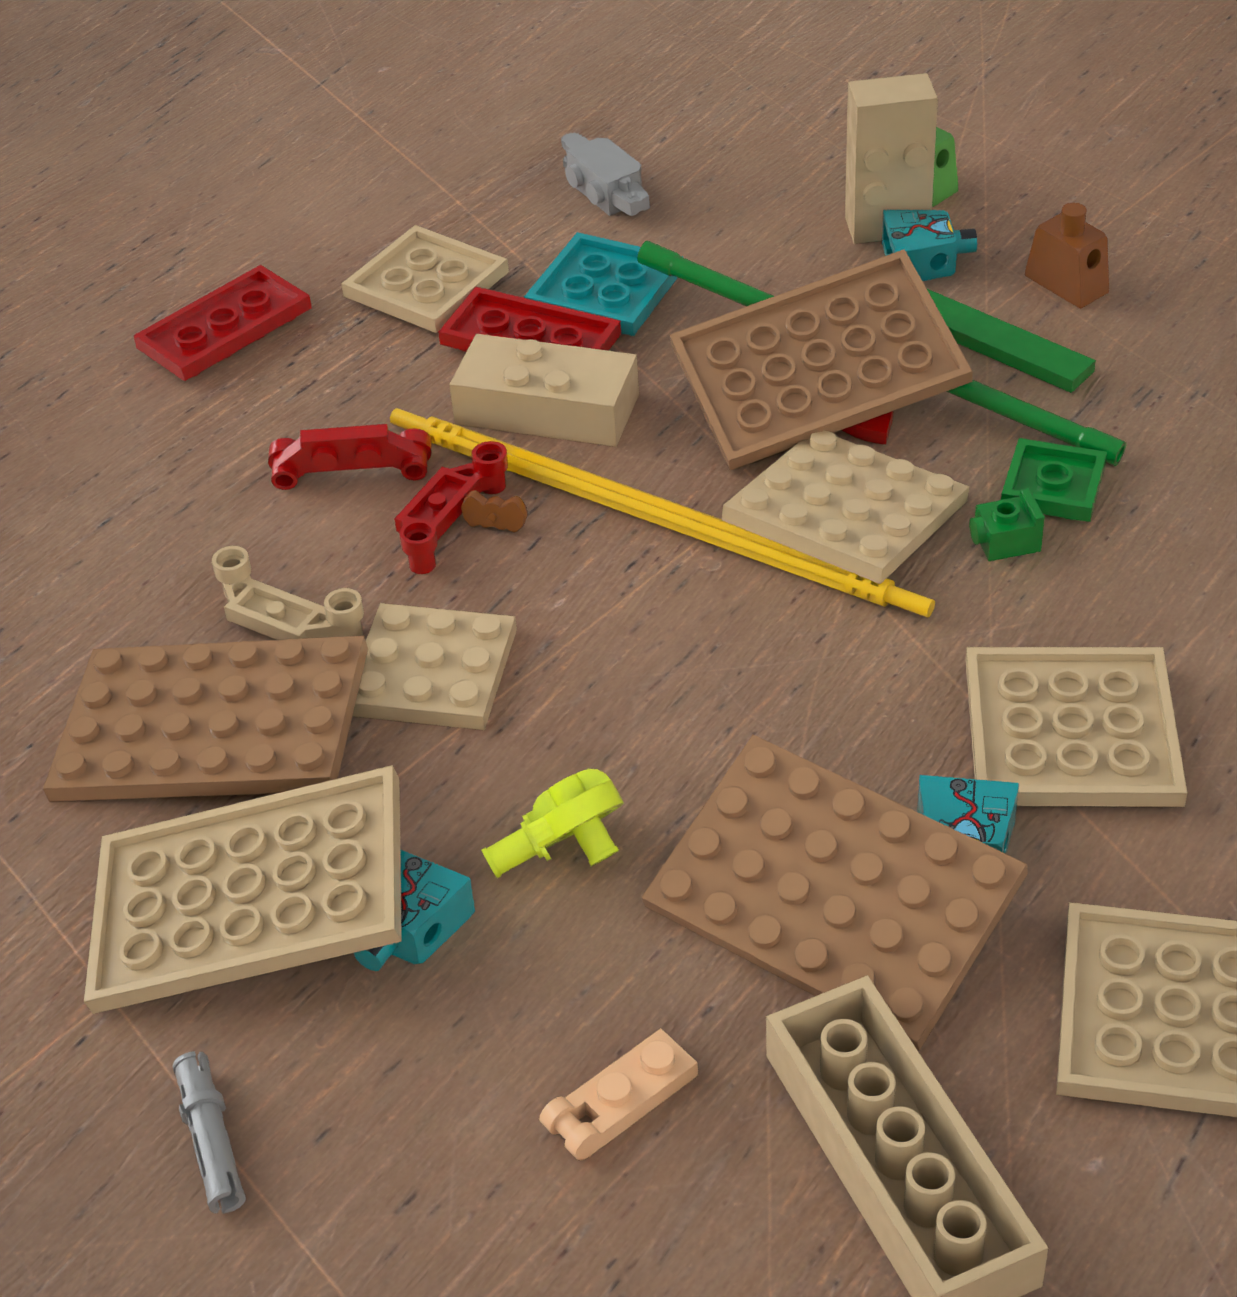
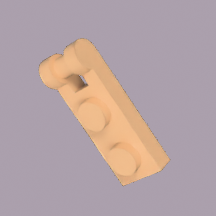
[539,1028,698,1161]

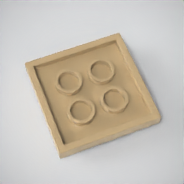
[341,225,509,333]
[353,603,517,730]

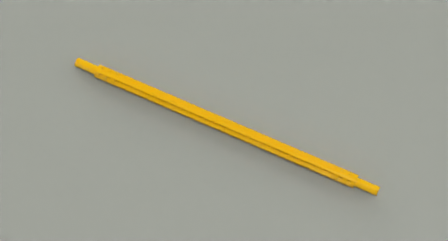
[390,408,935,618]

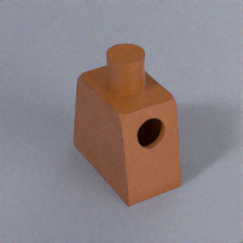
[1025,203,1109,309]

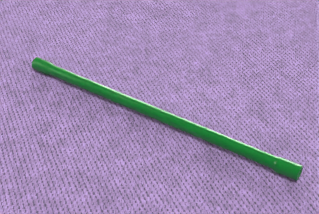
[637,241,1127,466]

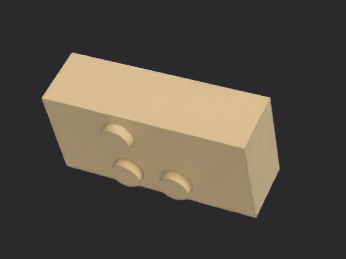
[845,73,938,244]
[449,334,639,447]

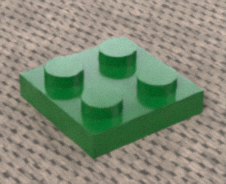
[1001,438,1107,522]

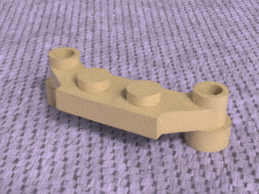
[212,546,364,640]

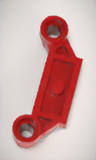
[268,424,432,490]
[394,441,508,574]

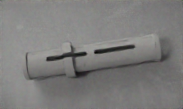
[172,1051,246,1214]

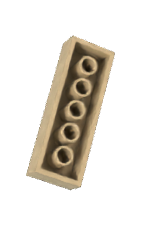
[766,975,1048,1297]

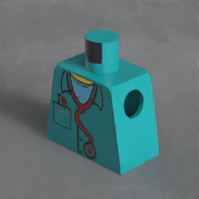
[882,210,977,281]
[917,775,1019,854]
[354,849,475,971]

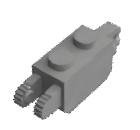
[561,132,650,216]

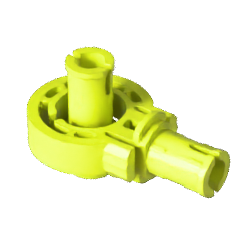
[481,769,624,878]

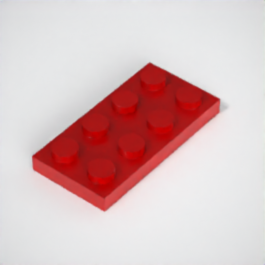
[133,265,312,381]
[438,287,621,352]

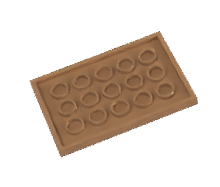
[669,249,973,471]
[43,635,368,802]
[641,735,1028,1051]

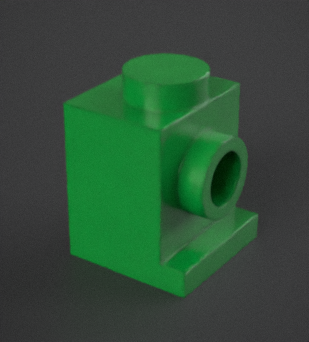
[969,488,1045,561]

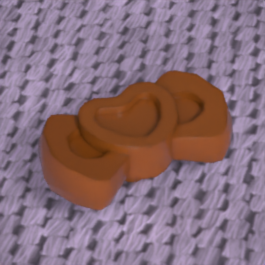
[461,490,528,533]

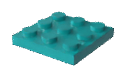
[524,232,683,336]

